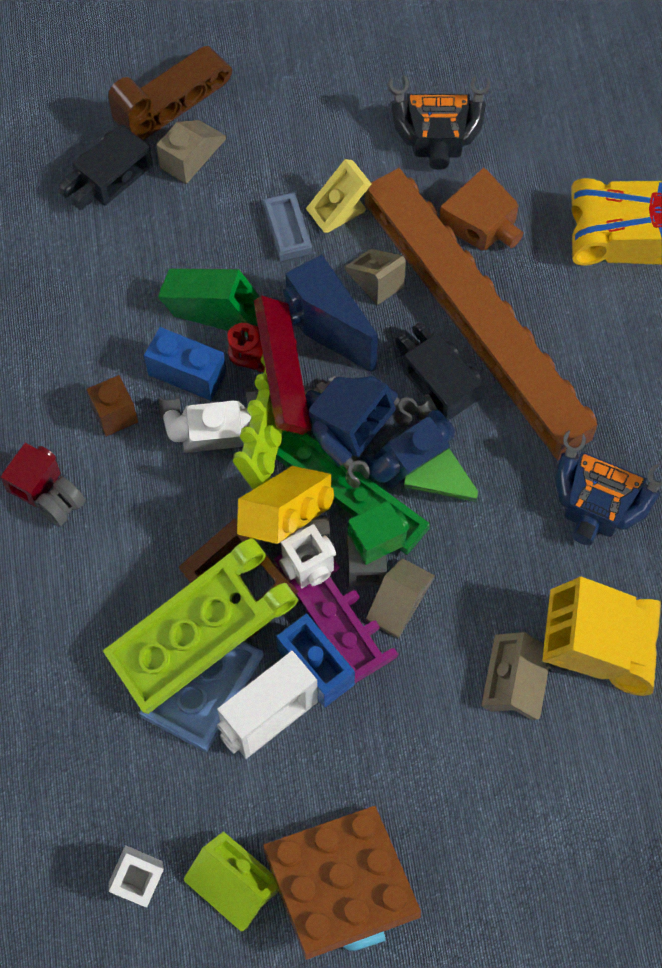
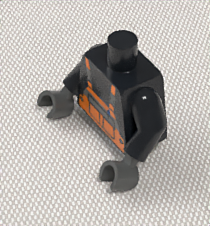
[387,75,490,170]

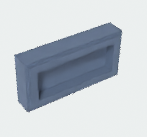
[262,192,313,261]

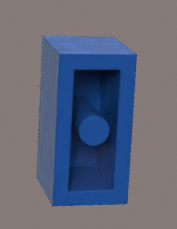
[144,327,226,401]
[276,613,355,708]

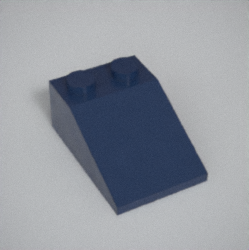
[283,255,378,371]

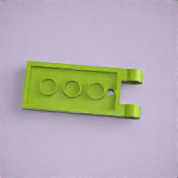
[103,538,298,714]

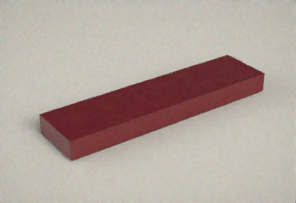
[254,295,312,435]

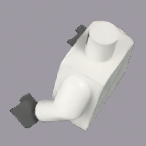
[159,387,259,453]

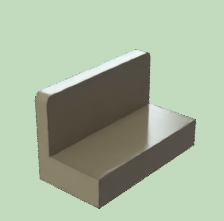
[481,632,549,720]

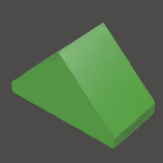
[404,448,478,502]

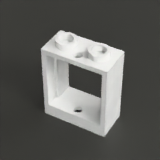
[217,651,318,759]

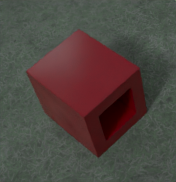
[0,442,61,508]

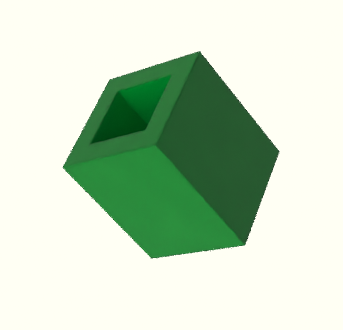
[348,500,409,565]

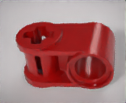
[227,323,297,372]

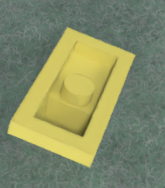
[306,159,371,233]

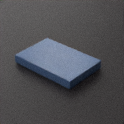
[139,641,264,753]

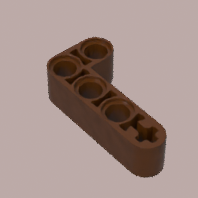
[108,46,232,141]

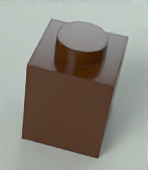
[86,375,138,437]

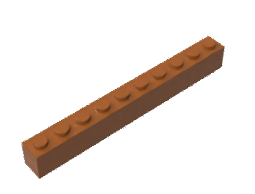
[365,167,597,461]

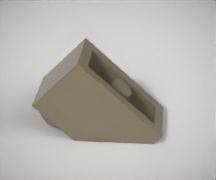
[156,120,226,184]

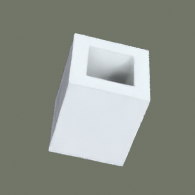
[109,845,164,908]

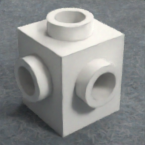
[279,524,336,588]

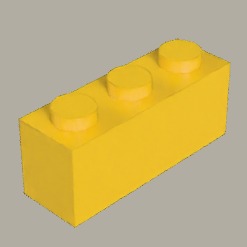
[237,466,334,544]

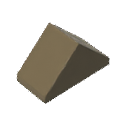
[344,249,406,305]
[366,558,435,639]

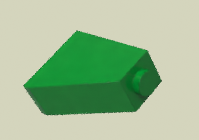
[158,268,260,336]

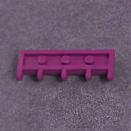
[274,554,399,683]

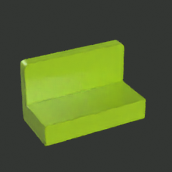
[184,831,279,931]

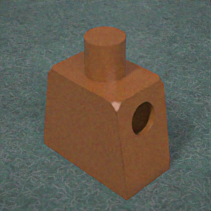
[439,167,524,250]

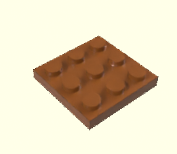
[263,806,421,960]

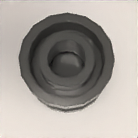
[34,476,86,527]

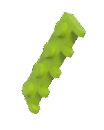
[233,354,283,489]

